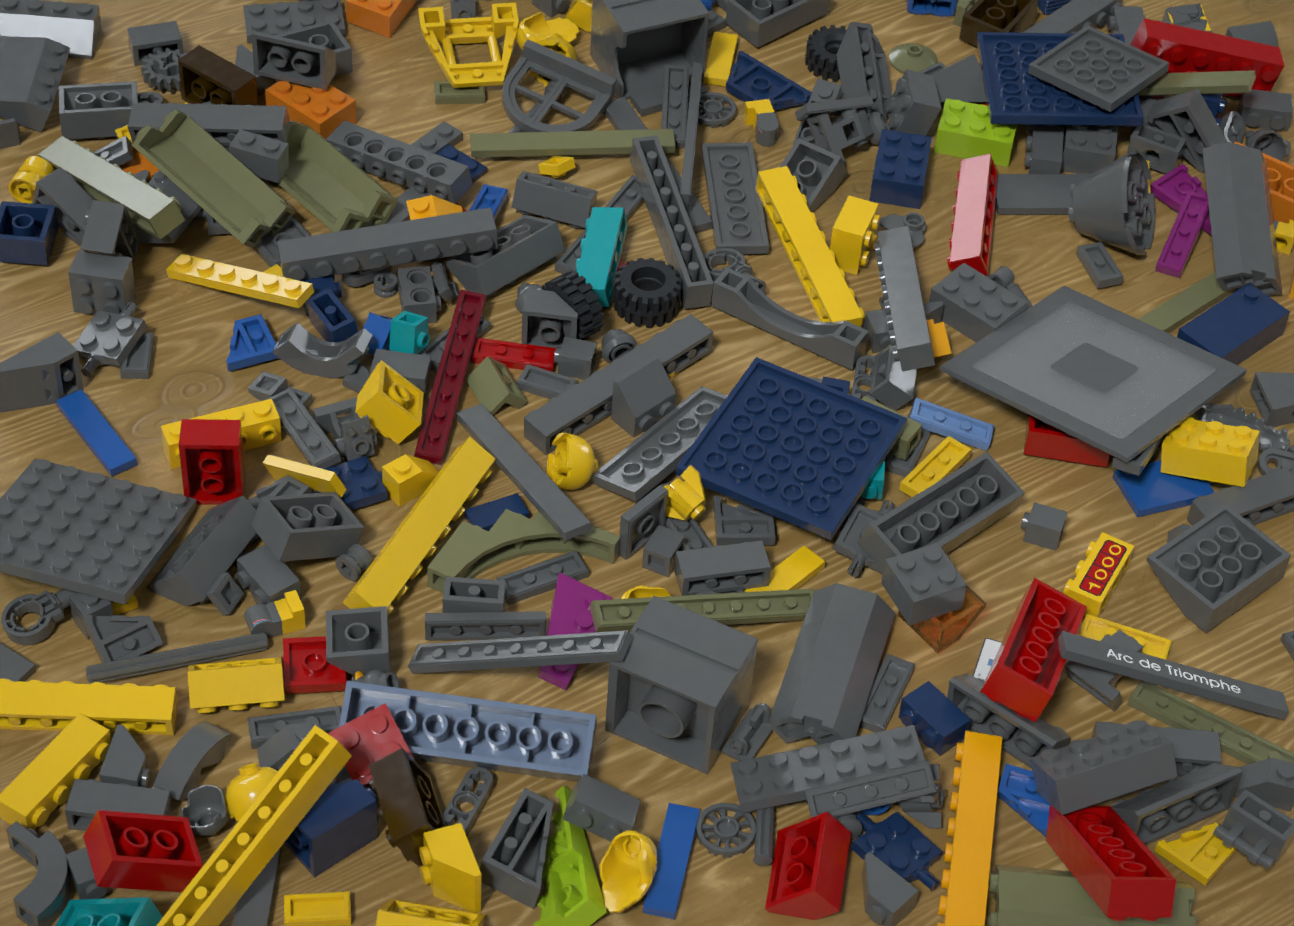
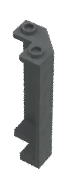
[1202,142,1282,296]
[767,583,895,745]

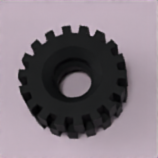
[805,25,847,82]
[542,271,604,340]

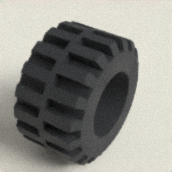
[613,258,682,327]

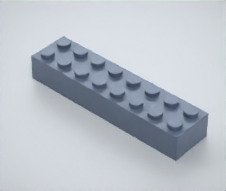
[339,681,597,782]

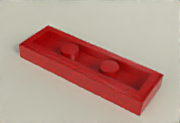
[471,337,556,372]

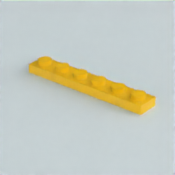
[166,254,314,308]

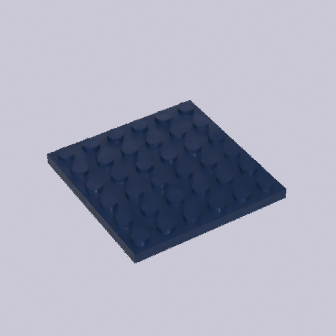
[976,32,1144,127]
[676,357,908,540]

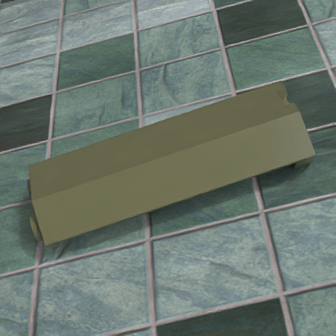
[132,109,296,248]
[278,121,398,232]
[988,865,1197,926]

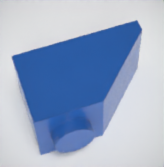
[363,312,393,355]

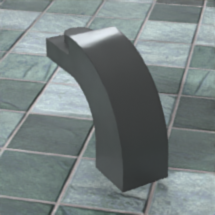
[272,322,372,378]
[6,822,71,926]

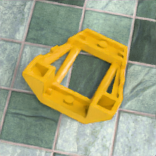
[418,3,519,88]

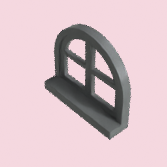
[502,40,617,132]

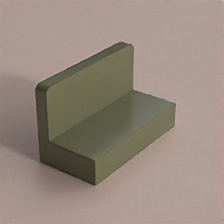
[466,356,527,415]

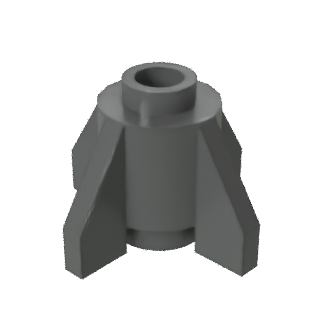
[896,764,948,828]

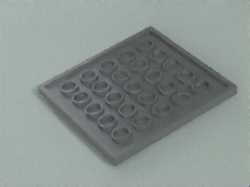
[0,458,197,604]

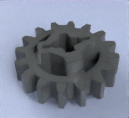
[141,48,188,92]

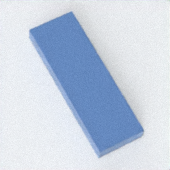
[909,398,994,451]

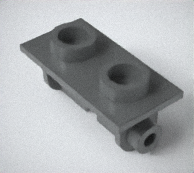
[721,703,772,761]

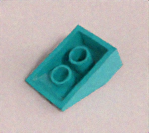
[55,897,163,926]

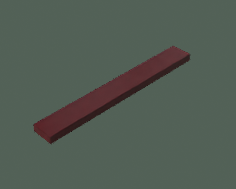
[414,289,487,465]

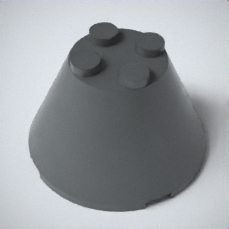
[1068,151,1155,255]

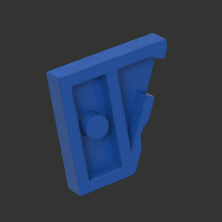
[226,314,279,371]
[997,764,1050,837]

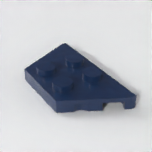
[726,51,812,111]

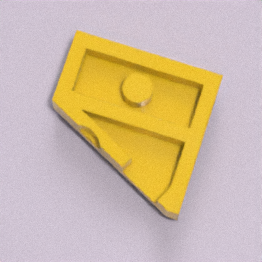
[1154,822,1237,886]

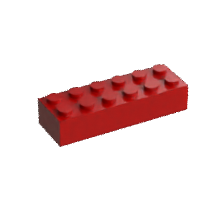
[1130,18,1285,98]
[980,577,1087,722]
[1046,805,1176,921]

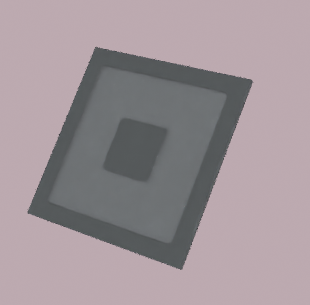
[940,286,1247,462]

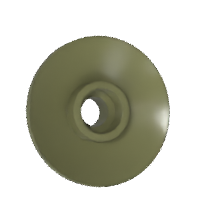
[889,43,937,74]

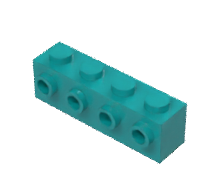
[576,207,628,307]

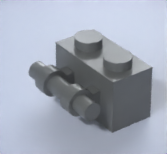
[1213,789,1294,870]

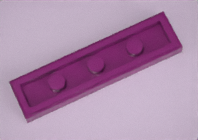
[1155,191,1209,278]

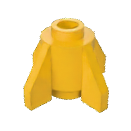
[664,465,706,521]

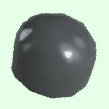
[180,785,230,836]

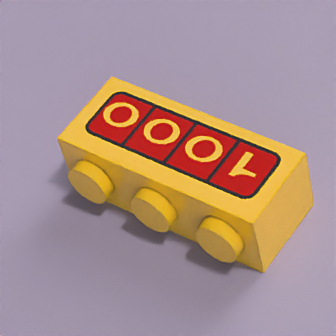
[1063,532,1134,617]

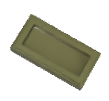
[434,81,485,104]

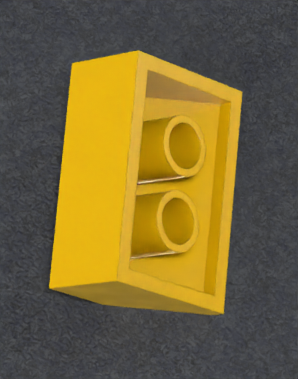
[187,657,285,713]
[376,898,486,926]

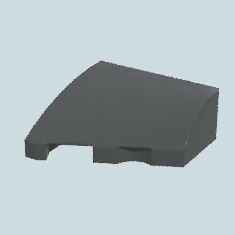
[1226,21,1278,47]

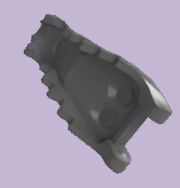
[1194,403,1290,451]

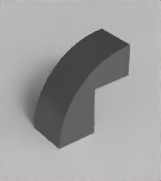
[153,721,231,800]

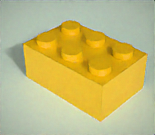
[1161,417,1260,487]

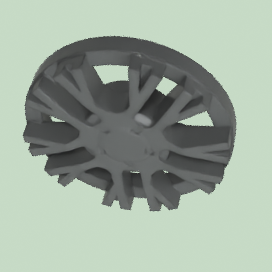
[698,92,736,128]
[696,803,756,858]

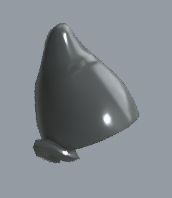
[1245,129,1291,161]

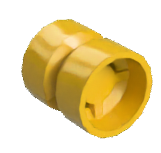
[8,156,55,204]

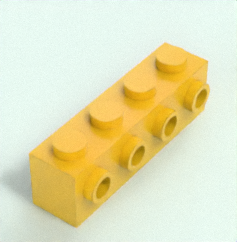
[161,399,282,469]
[0,713,111,830]

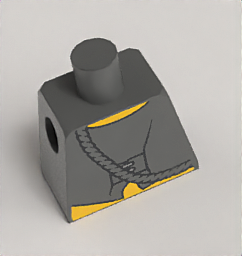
[1160,3,1212,33]

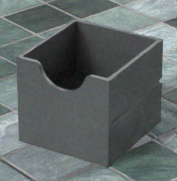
[590,0,709,100]
[605,596,758,775]

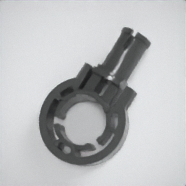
[703,248,766,292]
[1,589,79,645]

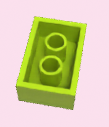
[934,98,1018,167]

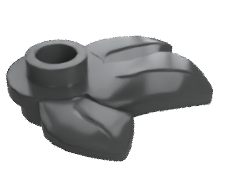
[879,213,926,248]

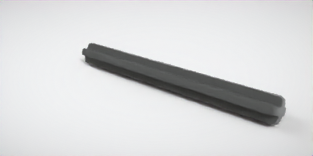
[86,632,268,684]

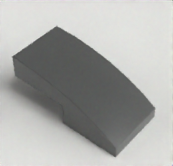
[248,371,313,409]

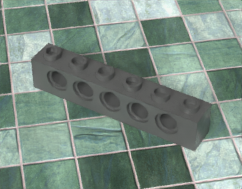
[326,121,473,204]

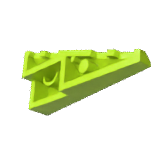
[533,785,607,926]

